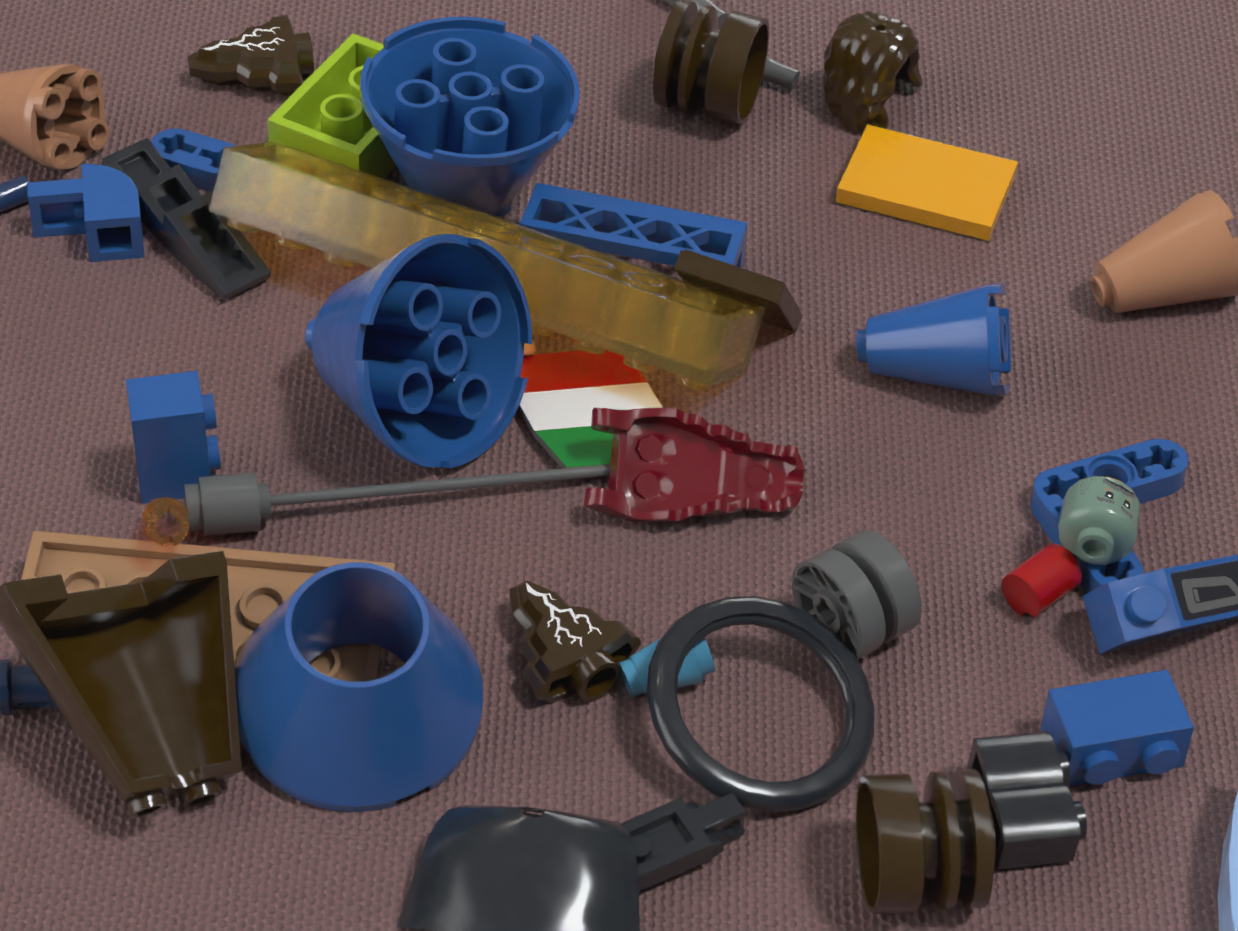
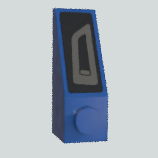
[1082,555,1238,654]

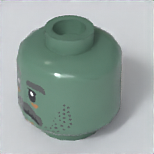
[1058,476,1140,565]

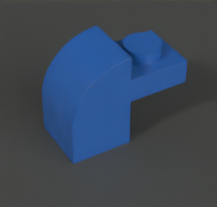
[27,164,145,262]

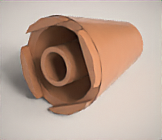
[1090,190,1238,313]

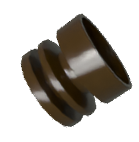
[653,0,770,125]
[855,769,996,914]

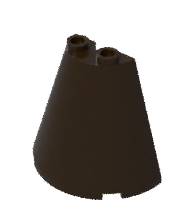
[0,551,242,818]

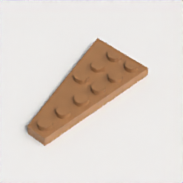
[21,531,396,682]

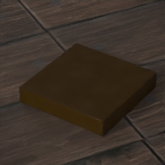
[674,249,803,333]

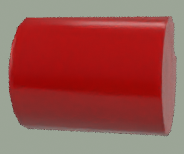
[1001,543,1082,618]

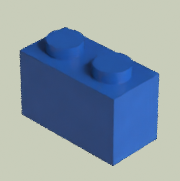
[126,371,221,504]
[1041,670,1194,787]

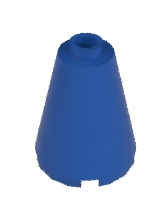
[856,283,1011,396]

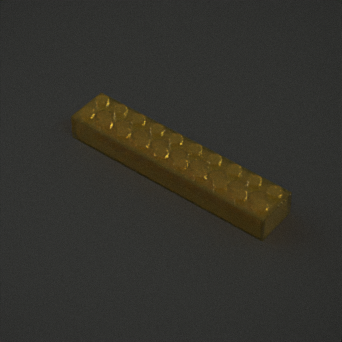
[209,141,765,390]

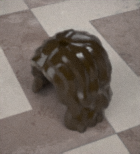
[823,11,923,133]

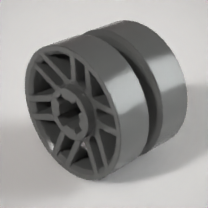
[792,530,922,660]

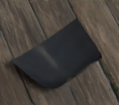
[397,805,640,931]

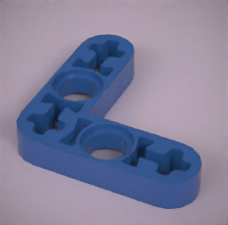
[1030,439,1188,593]

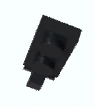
[620,793,746,891]

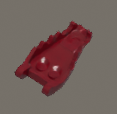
[584,407,805,523]

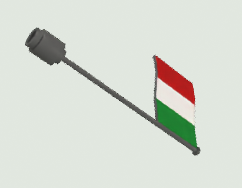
[184,348,663,536]

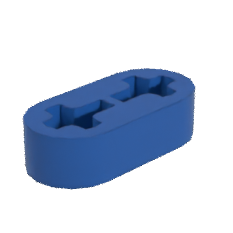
[151,128,247,194]

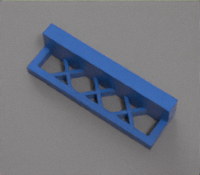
[519,183,748,268]

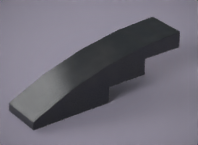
[101,138,271,300]

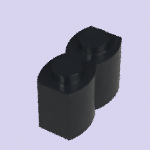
[967,731,1087,869]

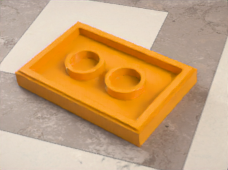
[836,124,1018,241]

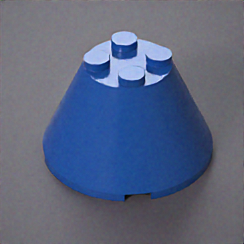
[360,17,580,224]
[305,234,532,468]

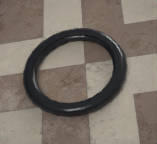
[647,596,875,812]

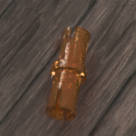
[141,497,190,546]

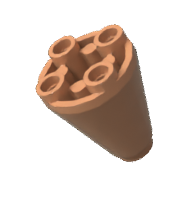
[0,63,109,170]

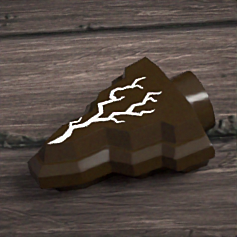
[187,15,314,96]
[509,580,641,704]

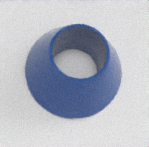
[234,562,483,812]

